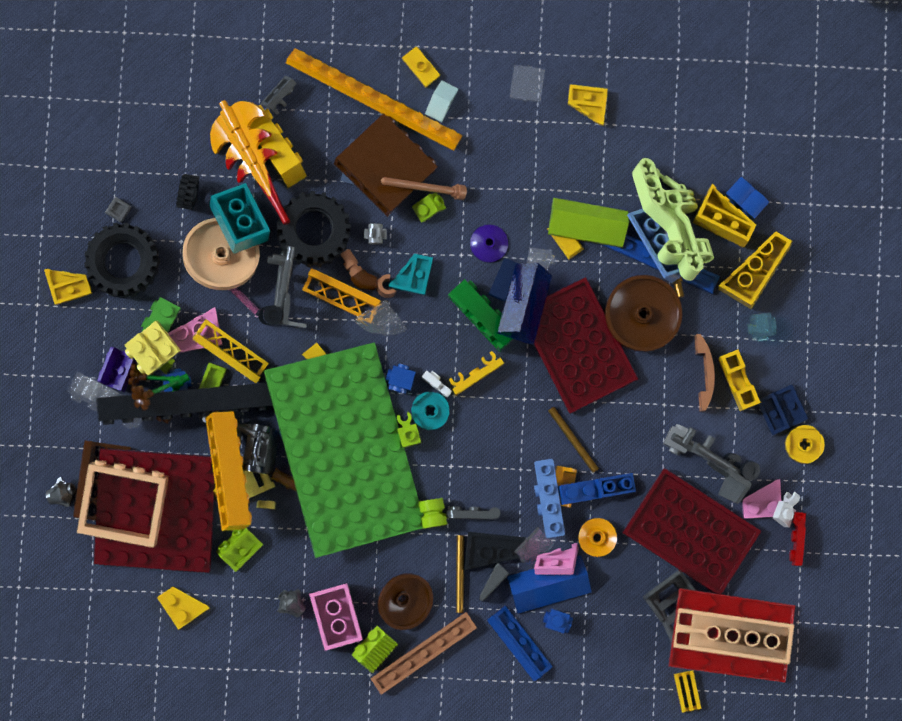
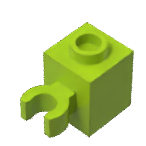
[397,412,421,448]

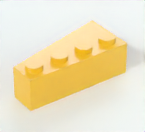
[250,104,307,188]
[719,232,792,309]

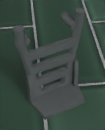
[643,569,696,643]

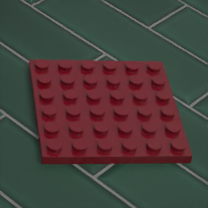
[94,448,215,573]

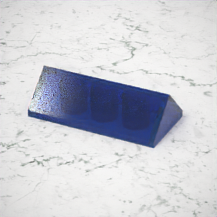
[497,263,552,345]

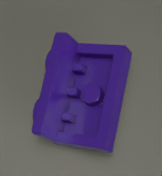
[97,346,137,393]

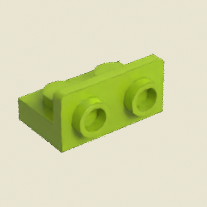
[216,528,263,572]

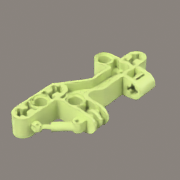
[632,158,714,281]

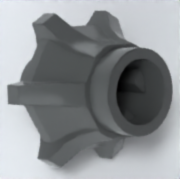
[46,477,76,507]
[277,589,306,618]

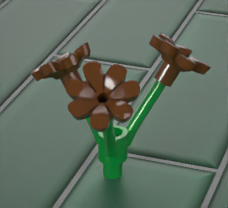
[128,364,190,424]

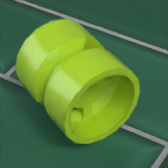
[419,498,448,529]

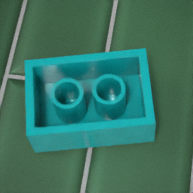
[210,183,270,254]

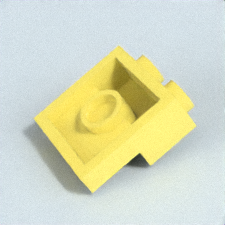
[124,320,181,375]

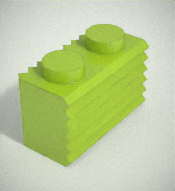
[352,626,398,673]

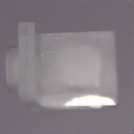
[526,247,555,270]

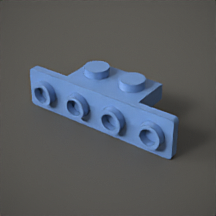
[534,459,565,538]

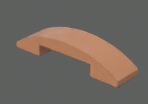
[694,334,715,412]

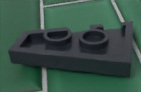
[464,532,526,570]

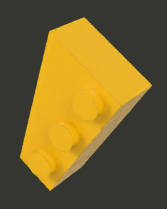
[693,184,756,248]

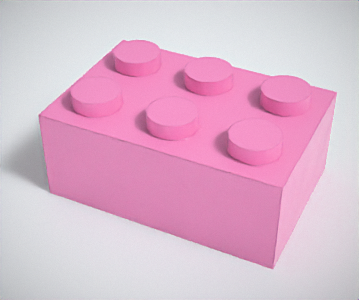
[309,583,363,651]

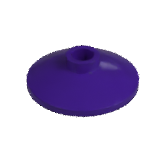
[470,225,508,263]

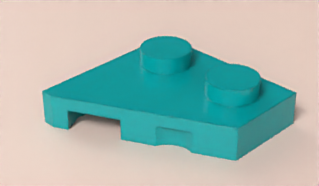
[389,253,433,296]

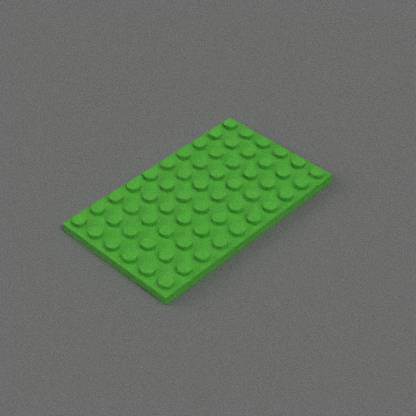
[264,342,423,558]

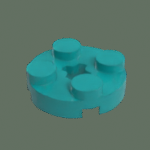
[411,392,449,430]

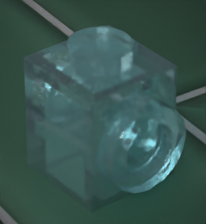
[747,313,777,342]

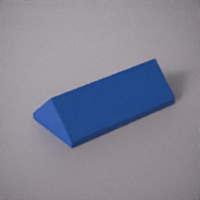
[507,555,592,614]

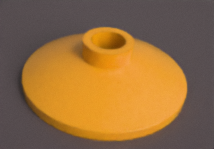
[578,518,617,557]

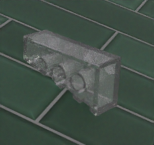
[66,372,142,430]

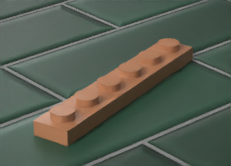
[370,612,477,695]

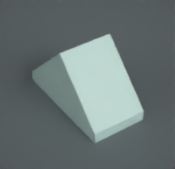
[425,80,458,123]

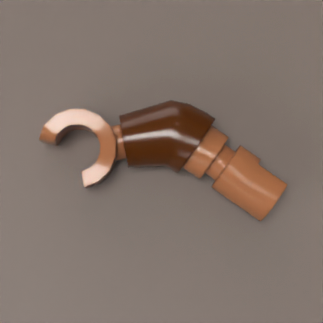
[340,249,397,298]

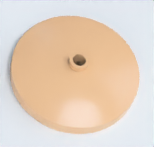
[182,218,260,290]

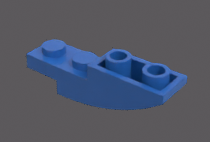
[558,473,636,505]

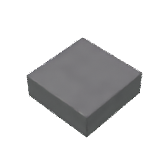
[105,197,132,223]

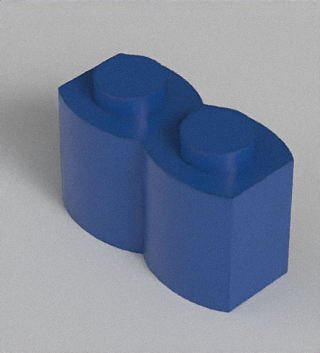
[724,177,769,221]

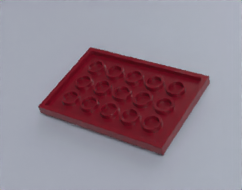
[517,277,638,414]
[622,468,761,595]

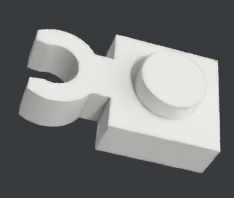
[422,371,452,398]

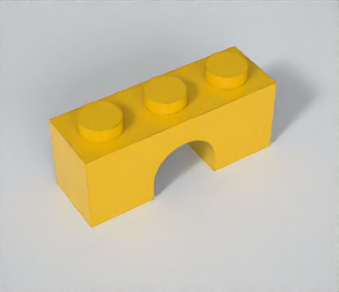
[718,349,761,411]

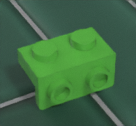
[141,297,181,333]

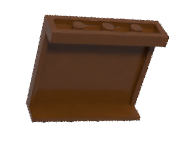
[333,113,438,217]

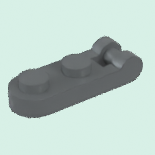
[446,507,500,519]

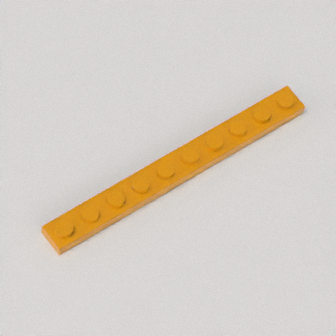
[286,48,462,151]

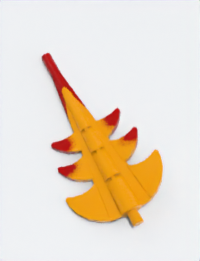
[210,100,290,225]

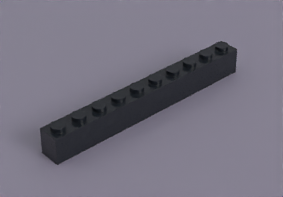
[96,383,273,425]

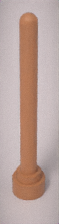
[381,177,467,200]

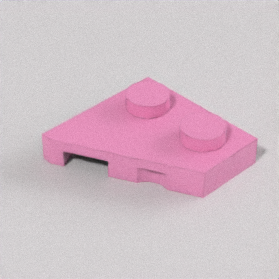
[742,479,782,519]

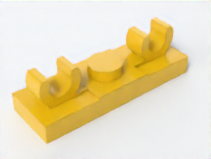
[449,351,504,396]

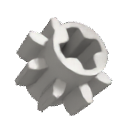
[364,224,387,245]

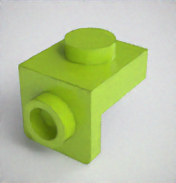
[412,193,446,223]

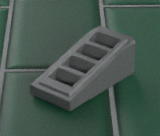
[479,563,509,601]

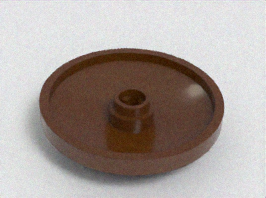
[605,275,682,352]

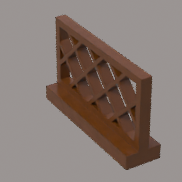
[73,440,131,520]

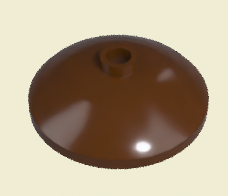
[378,573,433,630]

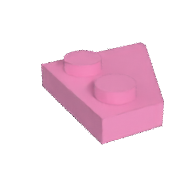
[534,543,579,575]

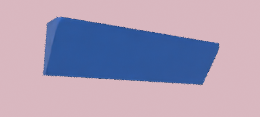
[487,605,553,681]

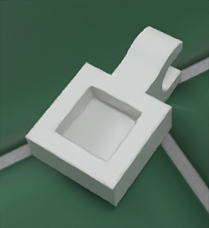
[773,492,800,527]

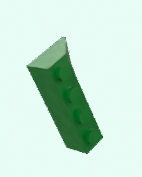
[448,279,517,352]

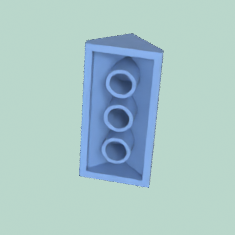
[627,209,681,283]

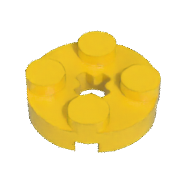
[785,425,825,464]

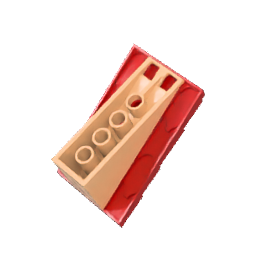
[669,588,795,683]

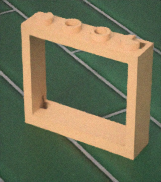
[77,460,169,548]

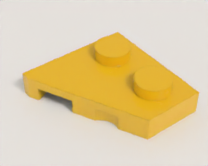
[568,84,608,126]
[44,269,92,305]
[157,587,210,630]

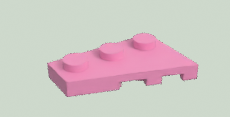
[168,307,223,354]

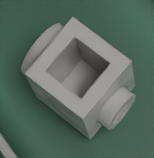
[663,424,694,456]

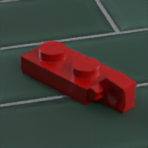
[789,512,806,566]

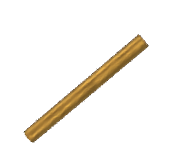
[548,407,599,473]
[456,535,464,613]

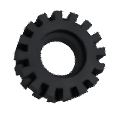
[176,174,199,210]

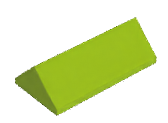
[548,198,629,248]

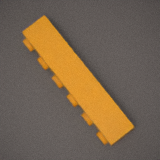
[205,412,252,531]

